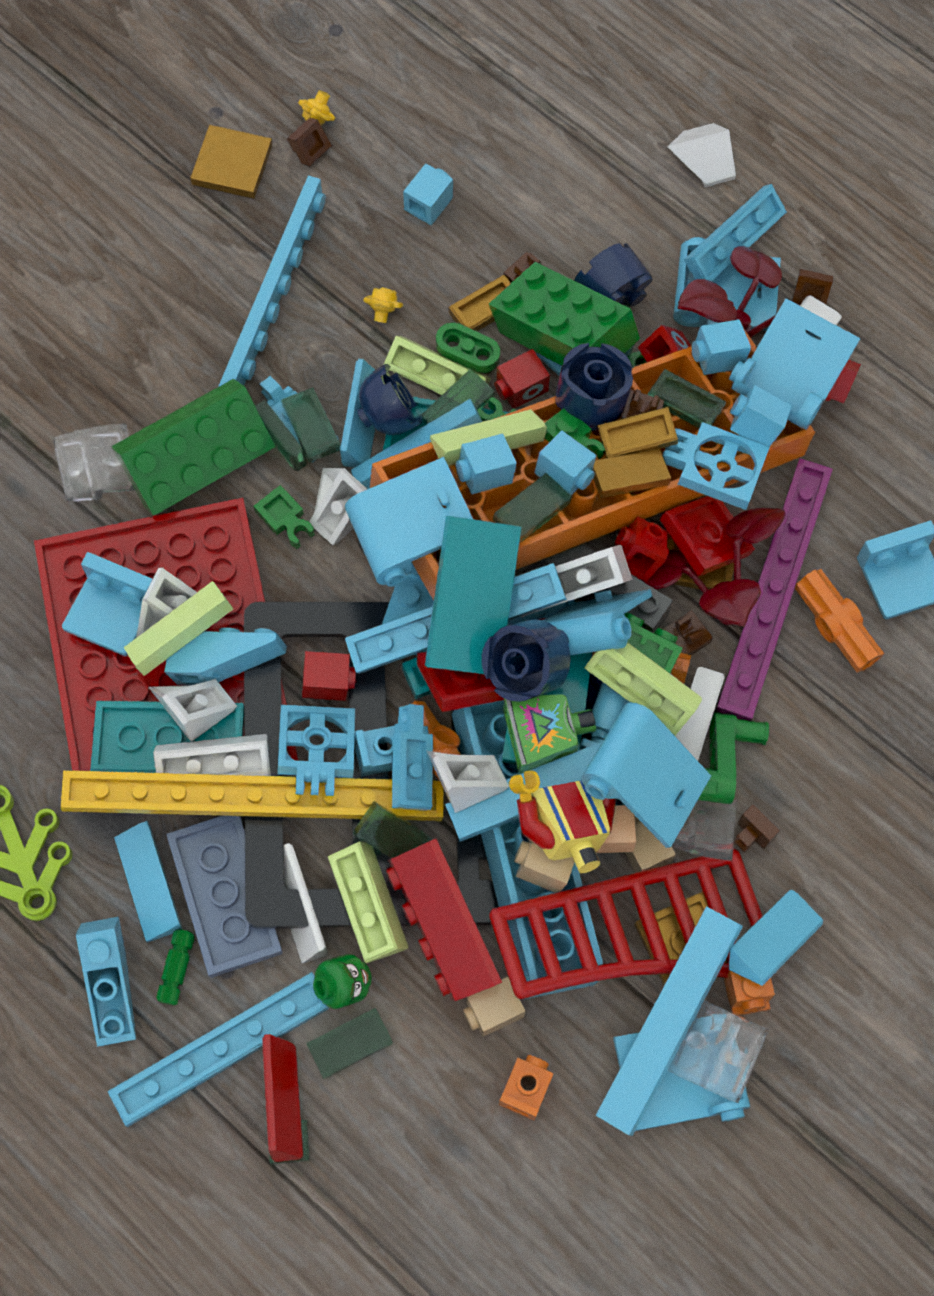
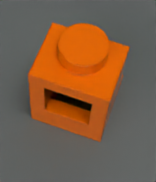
[724,971,775,1017]
[499,1055,554,1121]

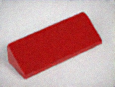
[262,1034,303,1162]

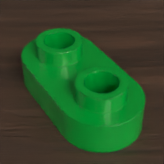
[436,323,500,373]

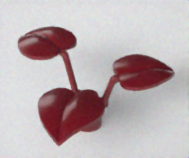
[677,246,782,339]
[636,508,786,627]

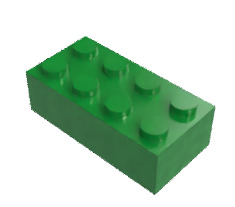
[489,262,640,366]
[111,379,275,516]

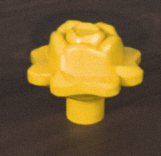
[298,90,336,125]
[363,287,403,323]

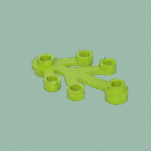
[0,785,73,921]

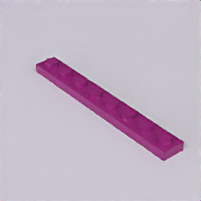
[716,458,833,721]

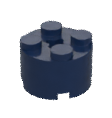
[574,243,653,307]
[555,343,633,431]
[482,619,571,702]

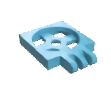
[662,422,770,510]
[277,705,355,796]

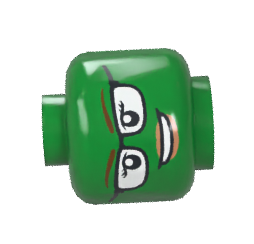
[313,954,372,1009]

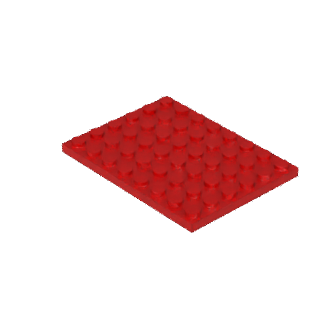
[34,498,299,771]

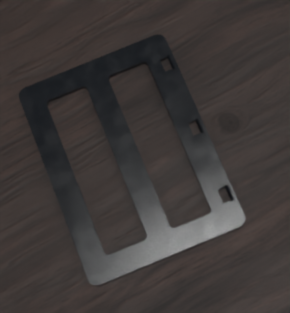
[244,602,499,929]

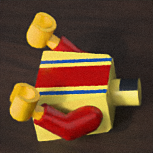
[509,770,616,873]

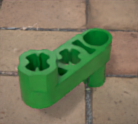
[698,713,769,804]

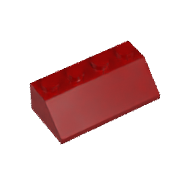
[386,839,502,1001]

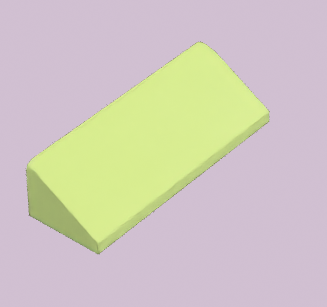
[383,336,491,406]
[430,409,547,466]
[124,581,233,676]
[584,642,702,736]
[328,841,408,963]

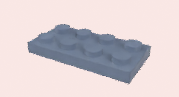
[166,816,283,978]

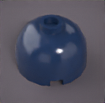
[357,364,422,436]

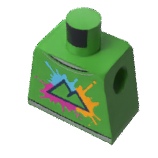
[503,694,596,774]

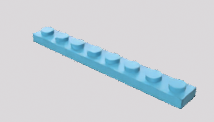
[218,175,326,387]

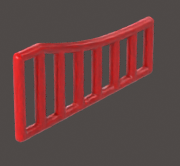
[489,848,763,999]

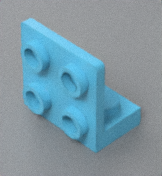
[857,520,934,619]
[62,552,153,656]

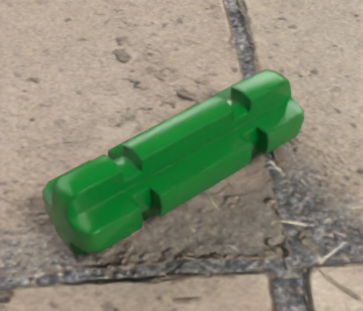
[156,929,195,1005]

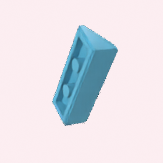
[340,359,375,468]
[114,821,183,943]
[729,890,823,986]

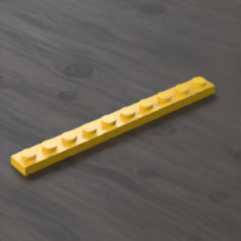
[61,770,443,821]

